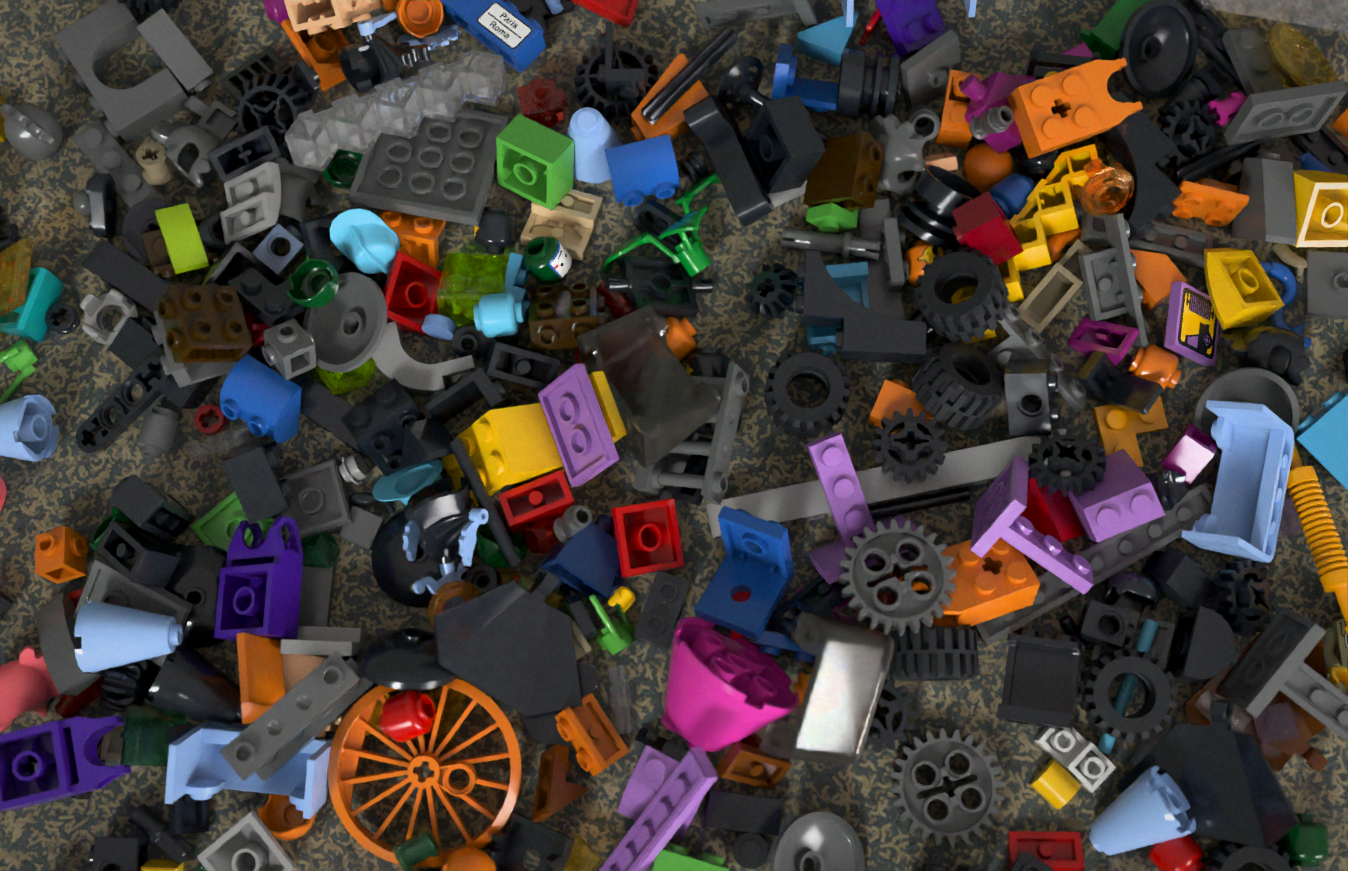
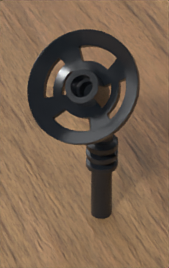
[714,56,829,140]

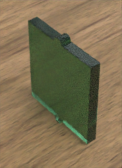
[120,705,186,767]

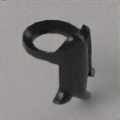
[1145,469,1189,511]

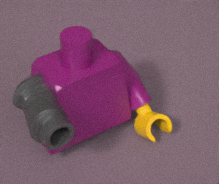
[960,71,1058,154]

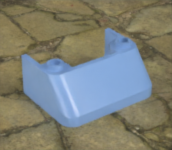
[1181,400,1294,563]
[165,721,335,819]

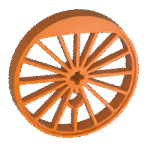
[327,678,522,868]

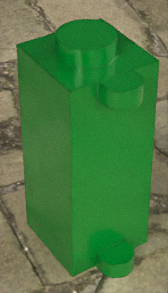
[1079,0,1150,60]

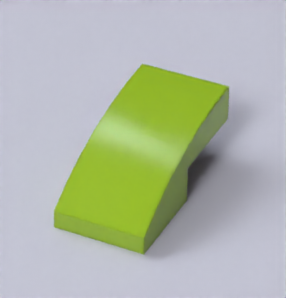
[155,203,209,274]

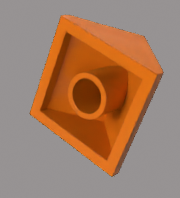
[281,19,350,92]
[237,633,285,724]

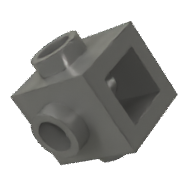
[262,318,317,380]

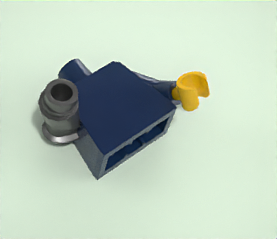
[541,505,636,613]

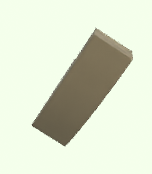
[1017,239,1093,335]

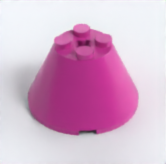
[660,617,799,752]

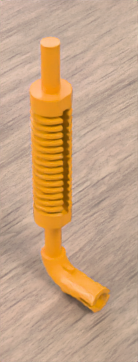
[1287,441,1348,635]

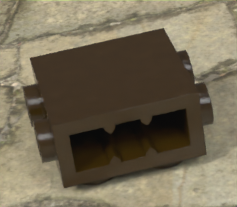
[803,131,885,211]
[529,282,606,351]
[157,283,253,363]

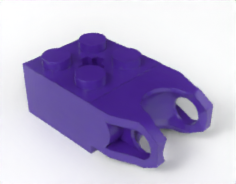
[214,516,303,642]
[0,716,132,811]

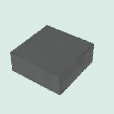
[339,506,386,551]

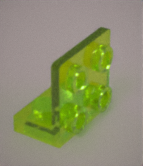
[436,253,509,326]

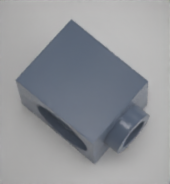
[252,223,306,277]

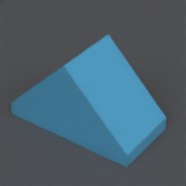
[795,11,858,68]

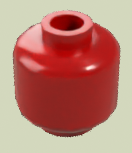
[379,690,436,743]
[1148,835,1204,871]

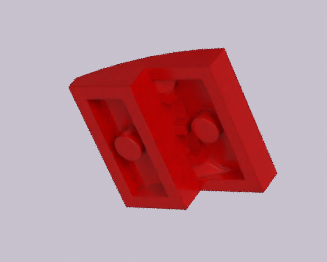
[1008,831,1085,871]

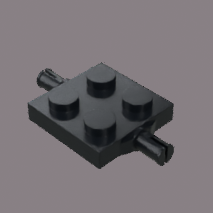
[605,256,713,317]

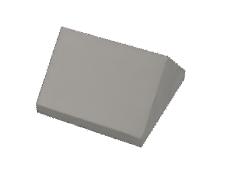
[197,811,297,871]

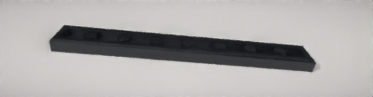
[1177,0,1348,175]

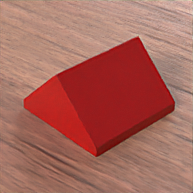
[383,251,451,338]
[1020,478,1085,558]
[612,498,684,577]

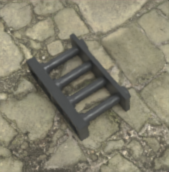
[633,359,749,505]
[220,651,377,781]

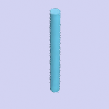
[1097,619,1159,755]

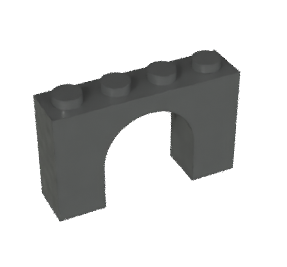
[54,0,189,144]

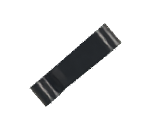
[683,94,775,227]

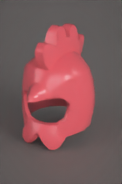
[0,646,60,733]

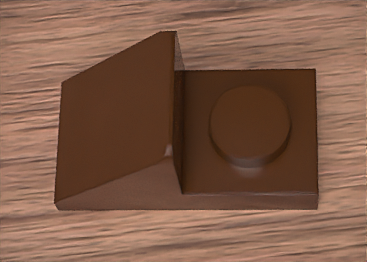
[715,733,792,790]
[532,744,589,823]

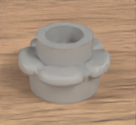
[339,453,370,485]

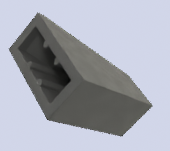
[136,8,214,94]
[1230,152,1297,245]

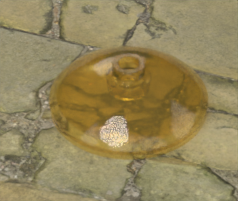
[1268,22,1339,89]

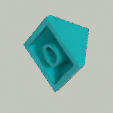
[0,267,65,343]

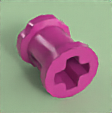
[1207,91,1247,127]

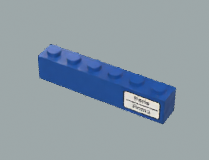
[440,0,547,73]

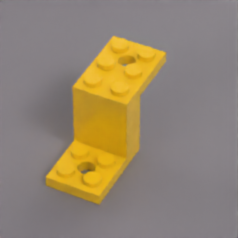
[442,371,627,507]

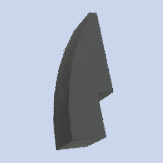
[37,592,103,696]

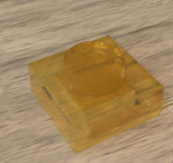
[563,835,604,871]

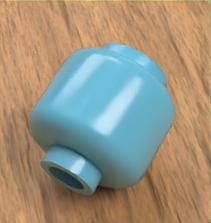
[474,292,525,338]

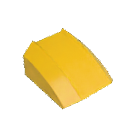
[1204,247,1285,330]

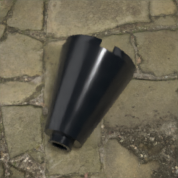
[145,641,242,725]

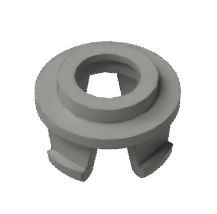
[80,289,139,345]

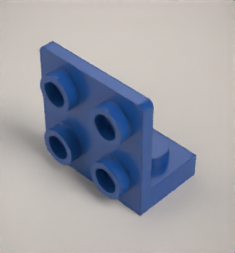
[771,43,838,112]

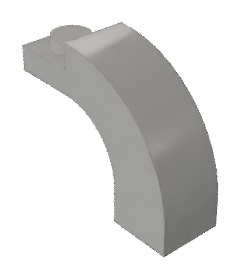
[371,321,477,398]

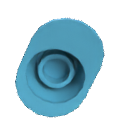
[329,208,399,275]
[372,459,448,505]

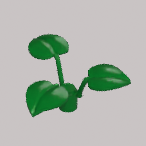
[602,172,721,277]

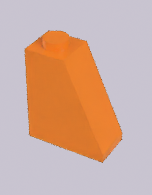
[629,53,709,142]

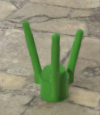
[0,339,39,405]
[558,594,635,656]

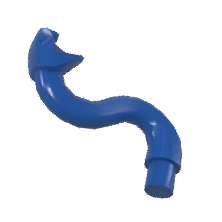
[1259,261,1312,348]

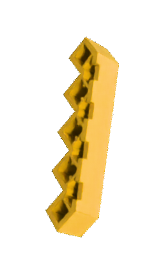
[951,144,1106,344]

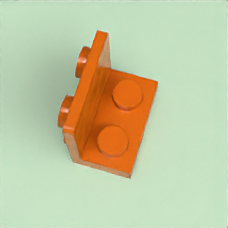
[1170,171,1249,227]
[378,209,447,269]

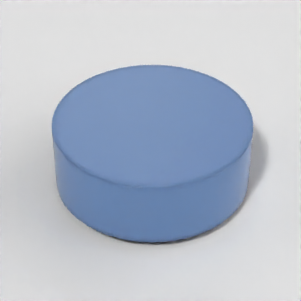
[422,314,457,340]

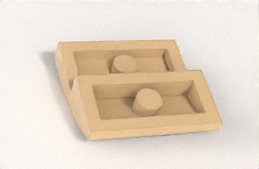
[521,189,603,261]

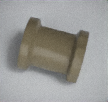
[136,142,173,185]

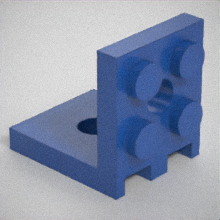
[694,506,795,641]

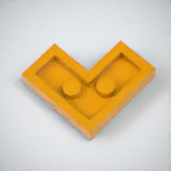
[1092,396,1169,469]

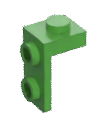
[806,202,858,233]

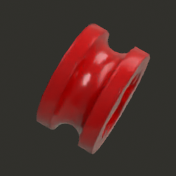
[194,404,228,437]

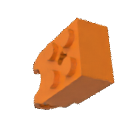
[1007,58,1143,159]
[899,538,1041,627]

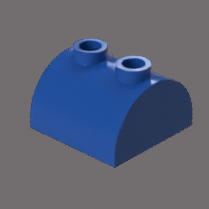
[605,134,680,207]
[219,354,302,443]

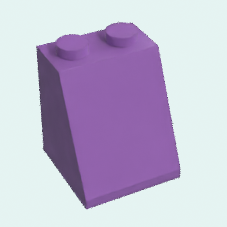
[1068,449,1165,542]
[617,745,704,844]

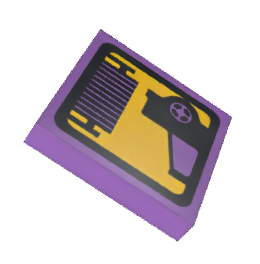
[1164,281,1219,366]

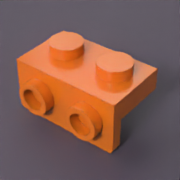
[554,693,630,777]

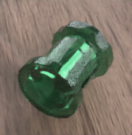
[392,825,440,871]

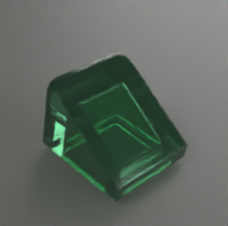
[301,530,341,568]

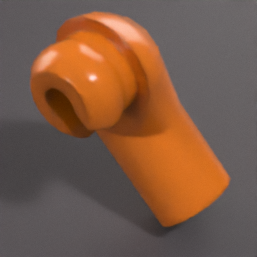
[1047,227,1083,262]

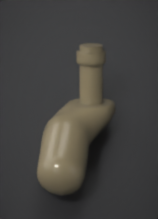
[1272,243,1308,282]

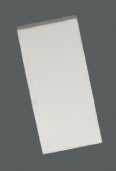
[1034,728,1116,793]

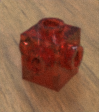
[516,78,568,128]

